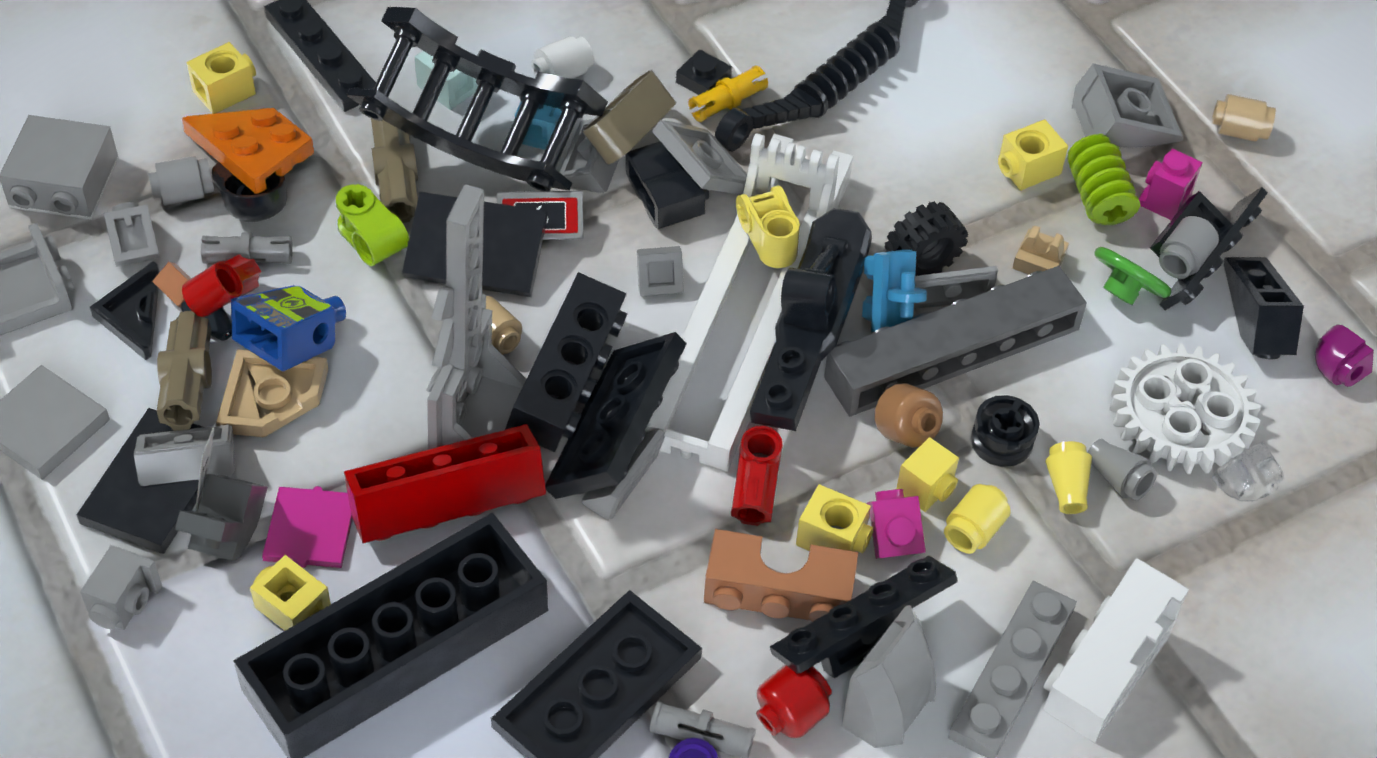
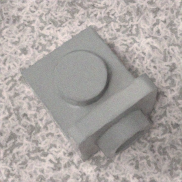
[104,202,160,267]

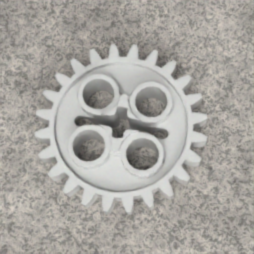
[1110,343,1261,474]

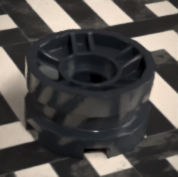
[970,395,1040,467]

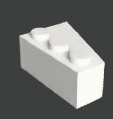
[1043,558,1189,743]

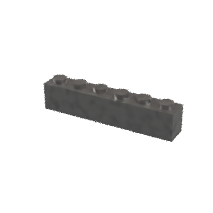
[824,266,1087,417]

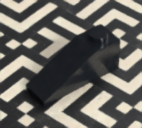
[1224,257,1304,360]

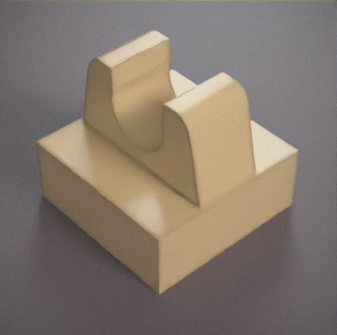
[1012,226,1069,274]

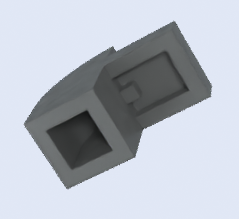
[175,474,268,561]

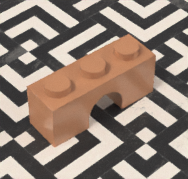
[704,529,859,622]

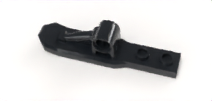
[750,208,872,431]

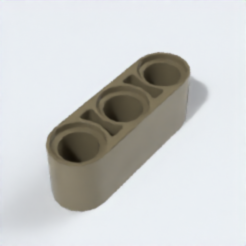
[582,70,676,165]

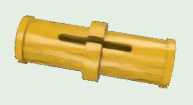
[688,65,768,122]

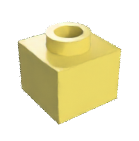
[896,437,959,512]

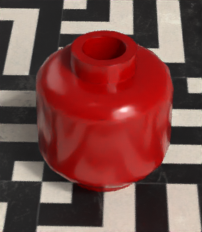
[756,665,832,738]

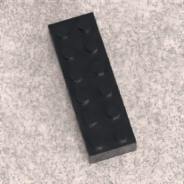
[233,512,548,758]

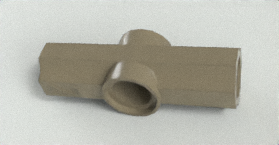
[371,119,418,223]
[157,311,212,431]

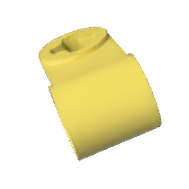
[736,185,800,268]

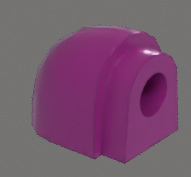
[1314,324,1374,387]

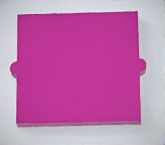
[262,486,352,568]

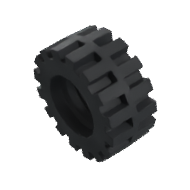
[885,201,968,276]

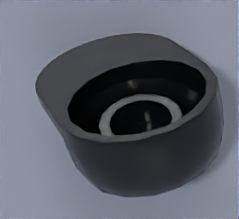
[212,162,287,222]

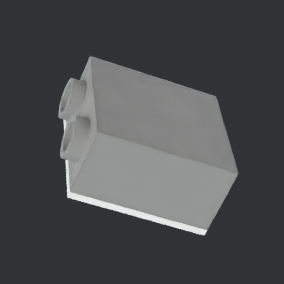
[0,115,119,220]

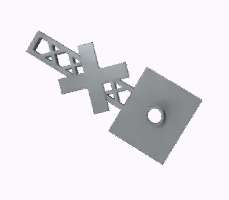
[426,184,526,449]

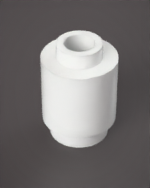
[531,36,594,79]

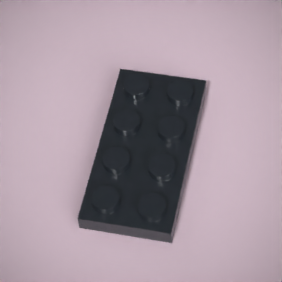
[545,332,687,499]
[491,590,702,758]

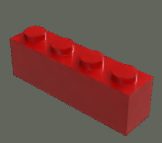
[343,424,546,543]

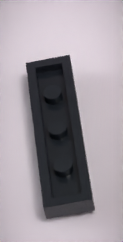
[264,0,376,112]

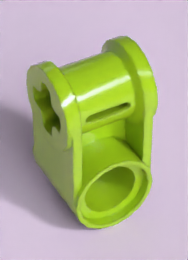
[336,184,409,267]

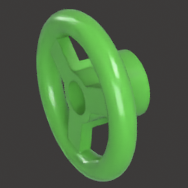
[1094,247,1171,305]

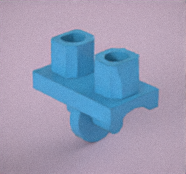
[862,249,927,332]

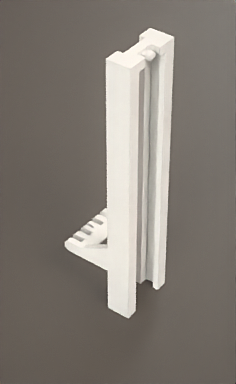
[645,133,853,472]

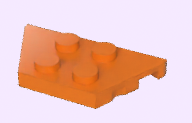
[182,108,314,194]

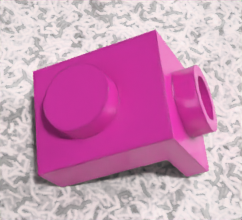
[865,489,926,559]

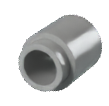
[148,156,214,205]
[1159,216,1219,279]

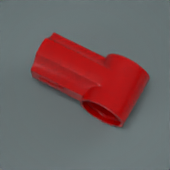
[182,254,262,317]
[731,426,783,526]

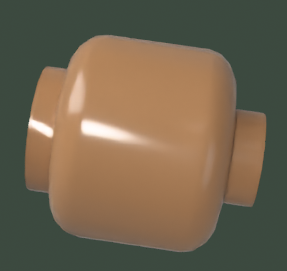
[875,384,943,448]

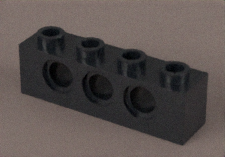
[505,272,628,452]

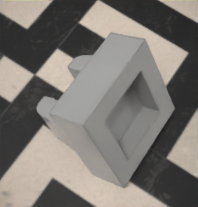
[636,246,684,296]

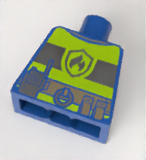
[231,285,346,371]

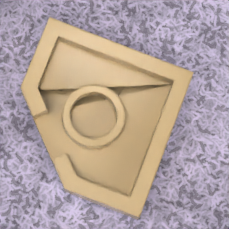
[216,349,328,437]

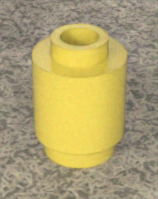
[944,484,1011,554]

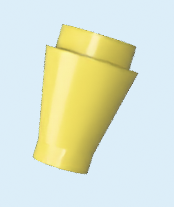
[1045,441,1092,514]

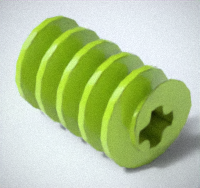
[1067,134,1141,225]

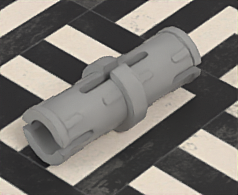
[201,233,293,264]
[649,701,756,758]

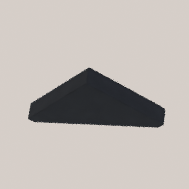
[90,261,160,360]

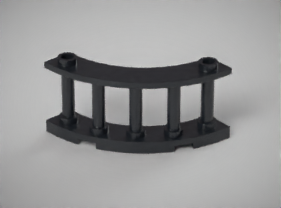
[347,7,608,191]

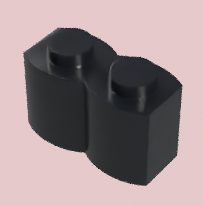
[625,141,709,229]

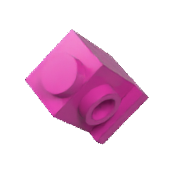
[1139,148,1203,220]

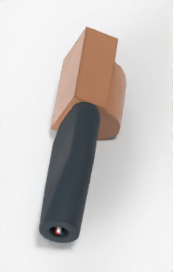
[152,261,232,341]

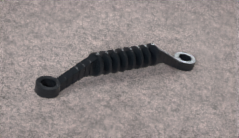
[714,0,919,151]

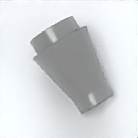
[1087,439,1157,500]

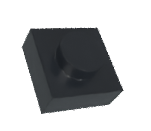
[676,49,732,95]

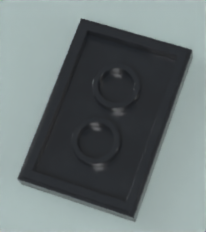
[402,192,548,297]
[76,408,203,554]

